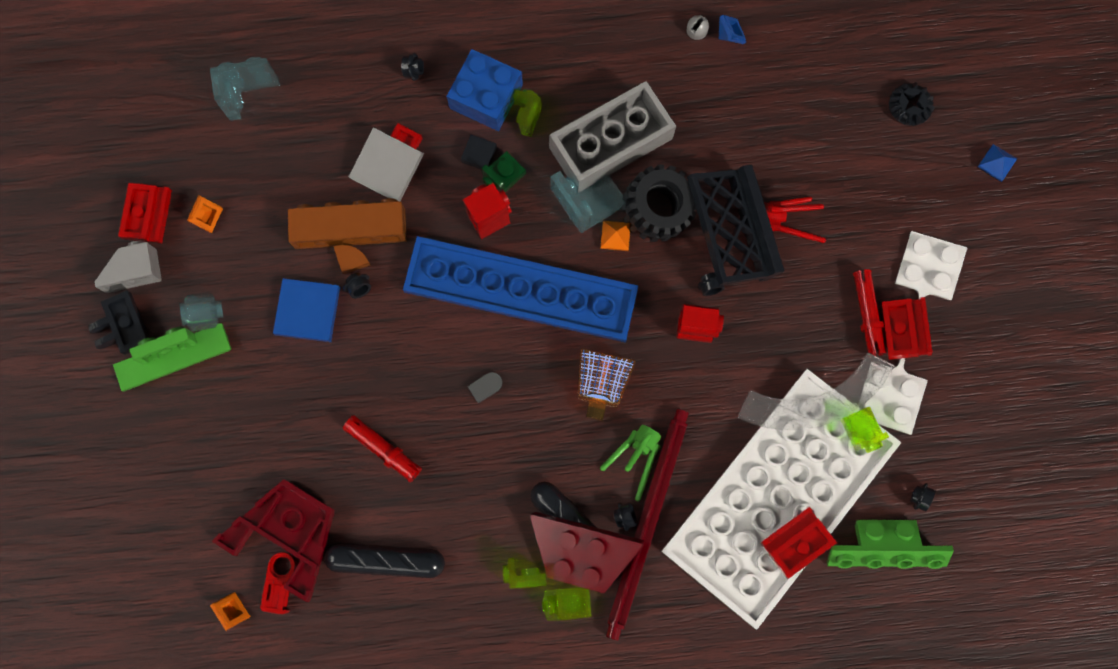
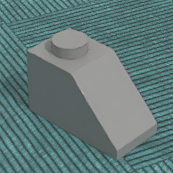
[95,240,162,293]

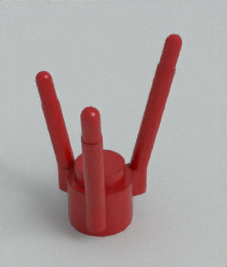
[764,197,826,243]

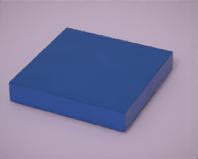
[273,278,340,342]

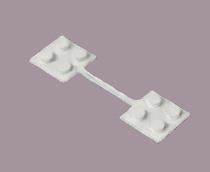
[857,231,967,435]

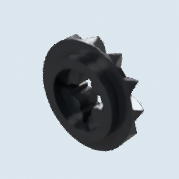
[889,82,935,126]

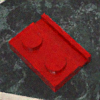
[118,183,172,244]
[882,297,933,360]
[760,507,837,579]

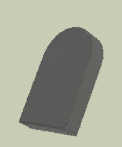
[467,372,503,404]

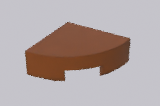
[333,245,370,274]

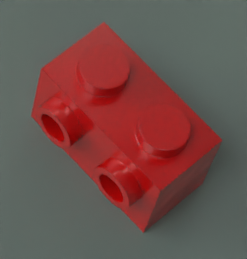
[463,183,512,239]

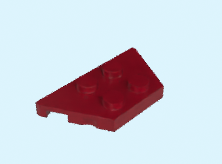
[531,512,645,593]

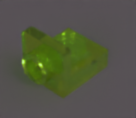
[513,89,542,137]
[840,406,889,453]
[503,558,547,589]
[542,587,592,621]

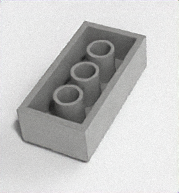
[549,81,676,193]

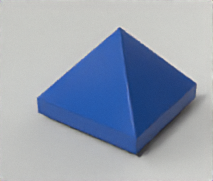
[719,15,746,44]
[978,144,1017,182]

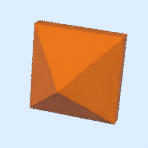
[187,195,223,233]
[600,221,631,251]
[210,592,251,631]

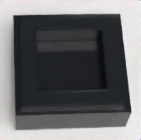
[461,135,497,169]

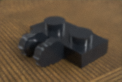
[88,290,149,355]

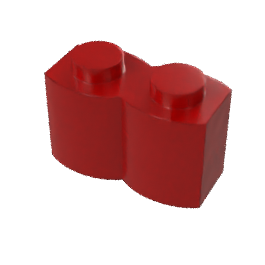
[676,304,724,343]

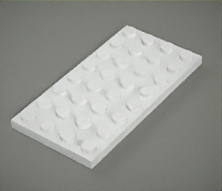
[661,369,901,630]

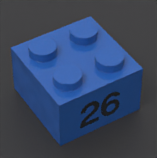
[446,49,523,131]

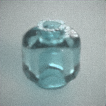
[179,292,223,331]

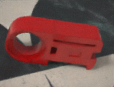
[260,552,298,614]

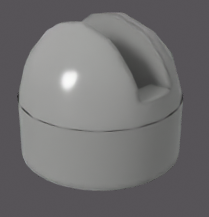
[686,15,709,40]

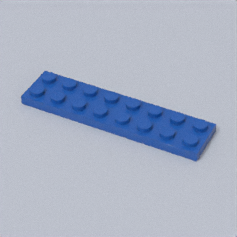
[403,236,638,343]

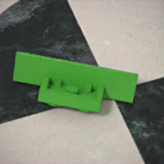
[113,323,232,392]
[827,520,954,569]

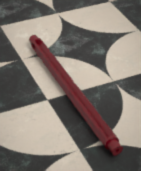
[606,409,689,641]

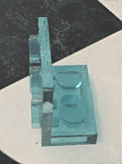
[210,57,280,121]
[551,171,625,233]

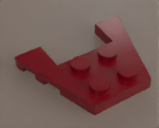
[212,479,335,603]

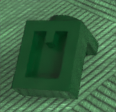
[481,151,526,192]

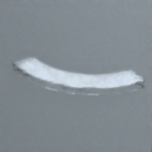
[737,353,895,430]

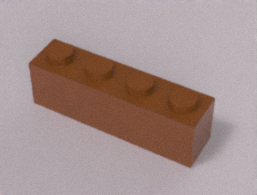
[288,198,407,249]

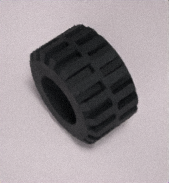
[621,164,697,242]

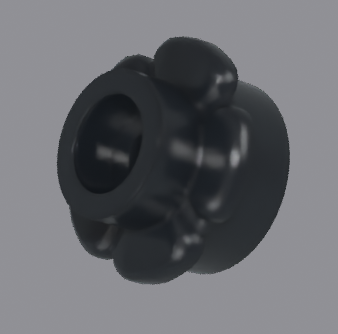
[401,53,424,81]
[698,272,725,296]
[343,273,371,299]
[910,483,936,512]
[614,502,637,531]

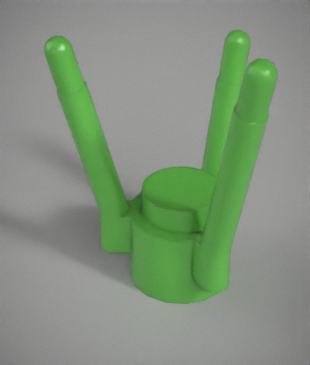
[600,425,661,501]

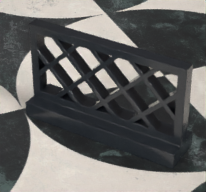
[687,165,785,285]

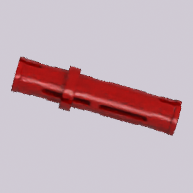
[853,269,887,357]
[343,415,422,483]

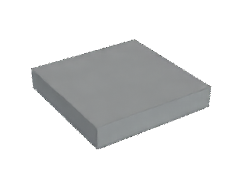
[349,127,424,201]

